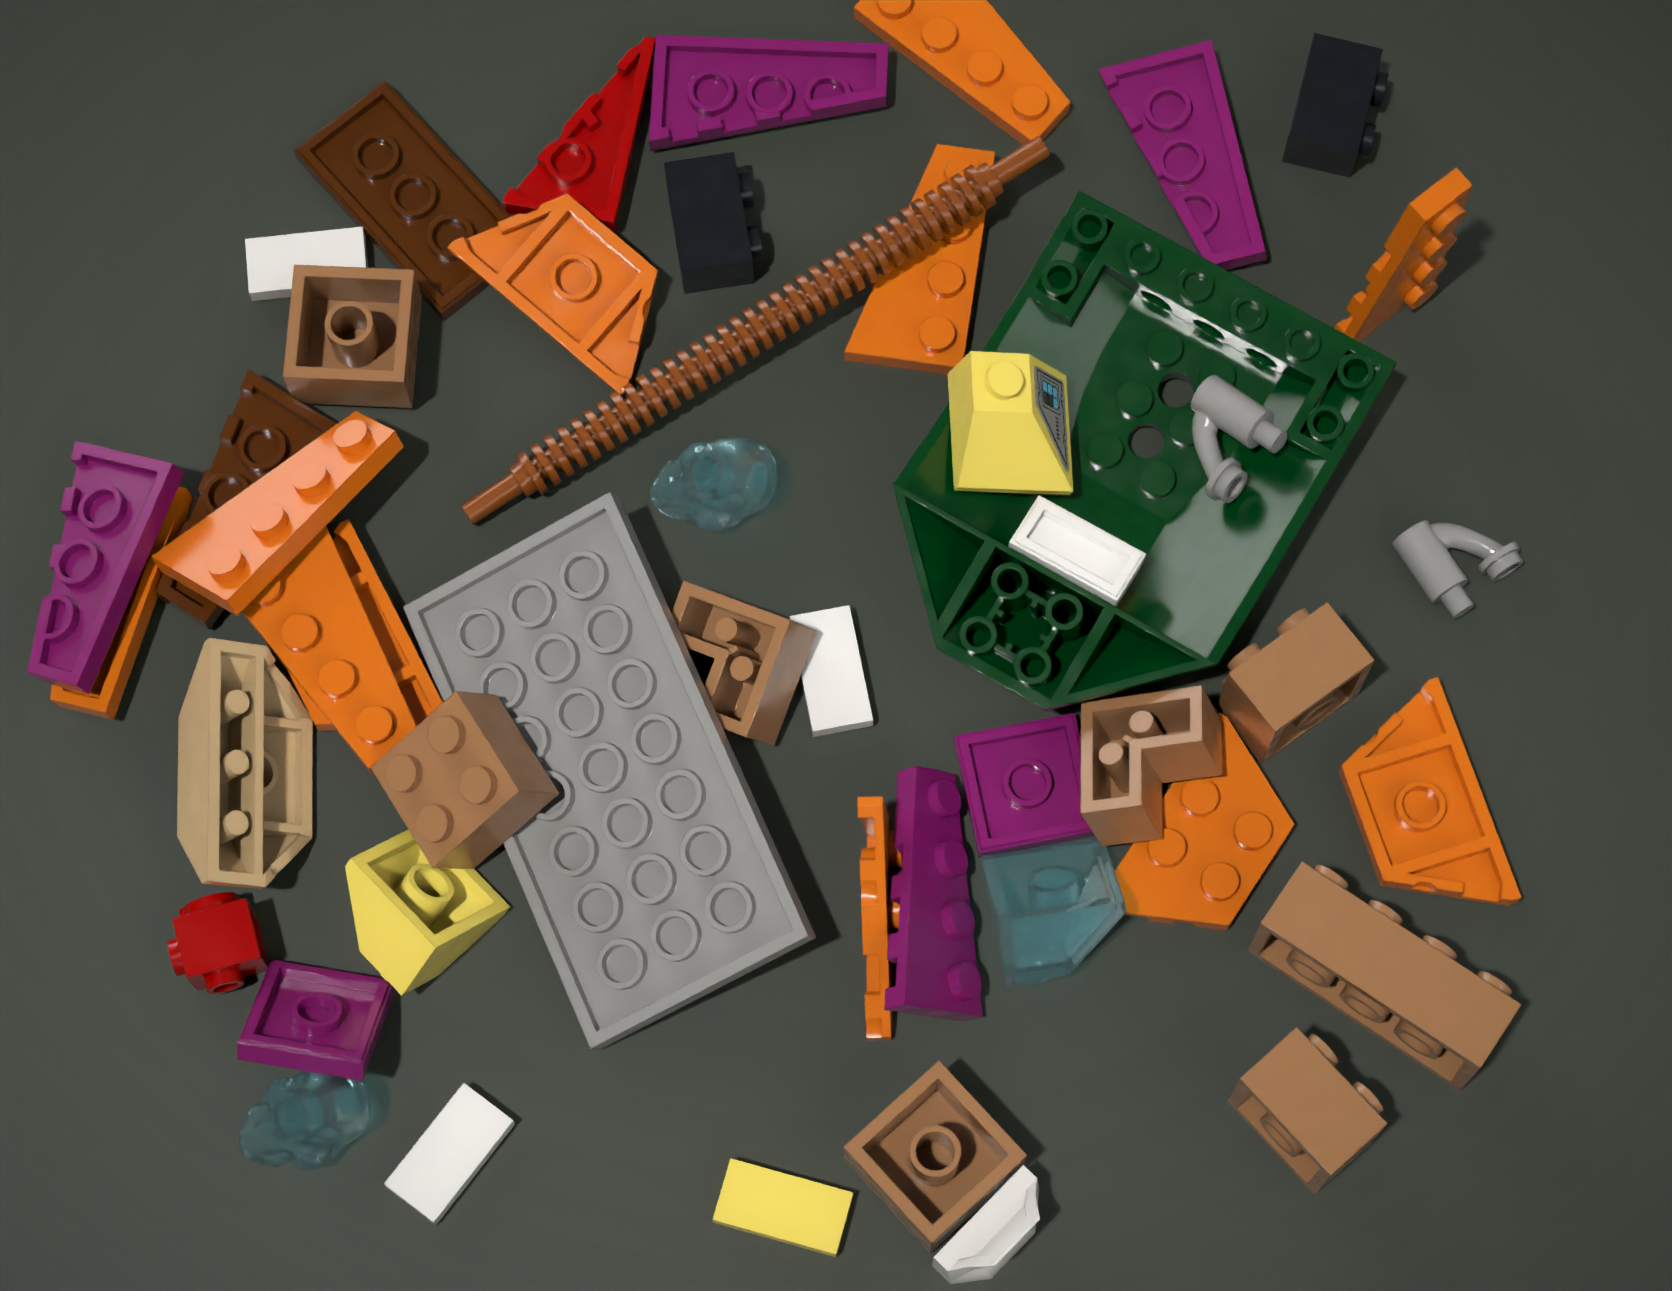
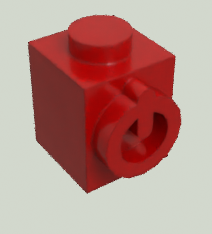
[167,892,269,994]

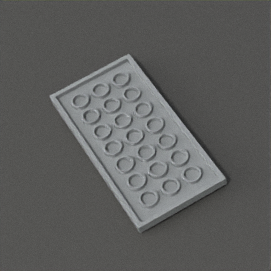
[403,492,816,1050]

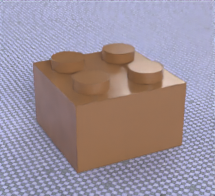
[283,264,422,408]
[1216,602,1374,765]
[371,691,559,869]
[1227,1027,1388,1195]
[844,1061,1027,1253]

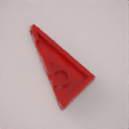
[502,36,656,232]

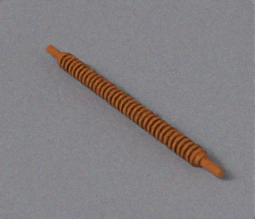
[460,136,1050,525]

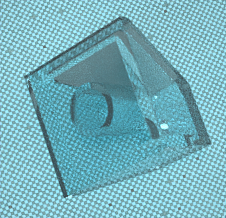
[981,838,1126,985]

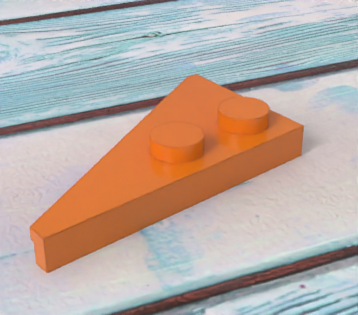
[857,796,903,1040]

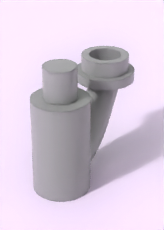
[1191,375,1287,503]
[1392,520,1523,619]

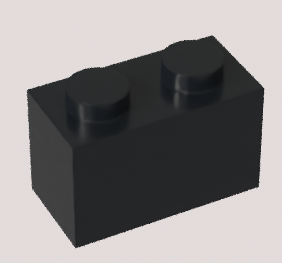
[1282,33,1389,178]
[664,152,763,294]

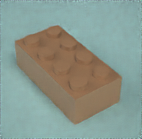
[1247,861,1522,1091]

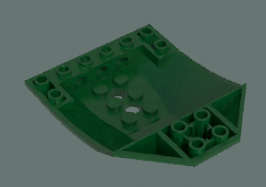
[892,190,1397,711]

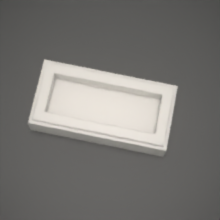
[245,227,368,301]
[1008,495,1146,607]
[790,605,873,737]
[384,1083,515,1225]

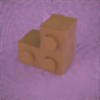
[671,580,817,746]
[1080,685,1222,847]

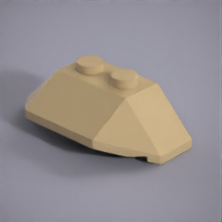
[177,638,313,890]

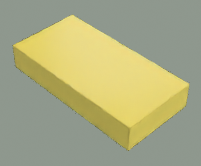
[713,1158,853,1257]

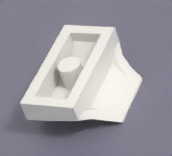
[932,1165,1040,1284]

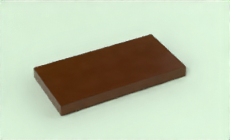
[294,80,511,321]

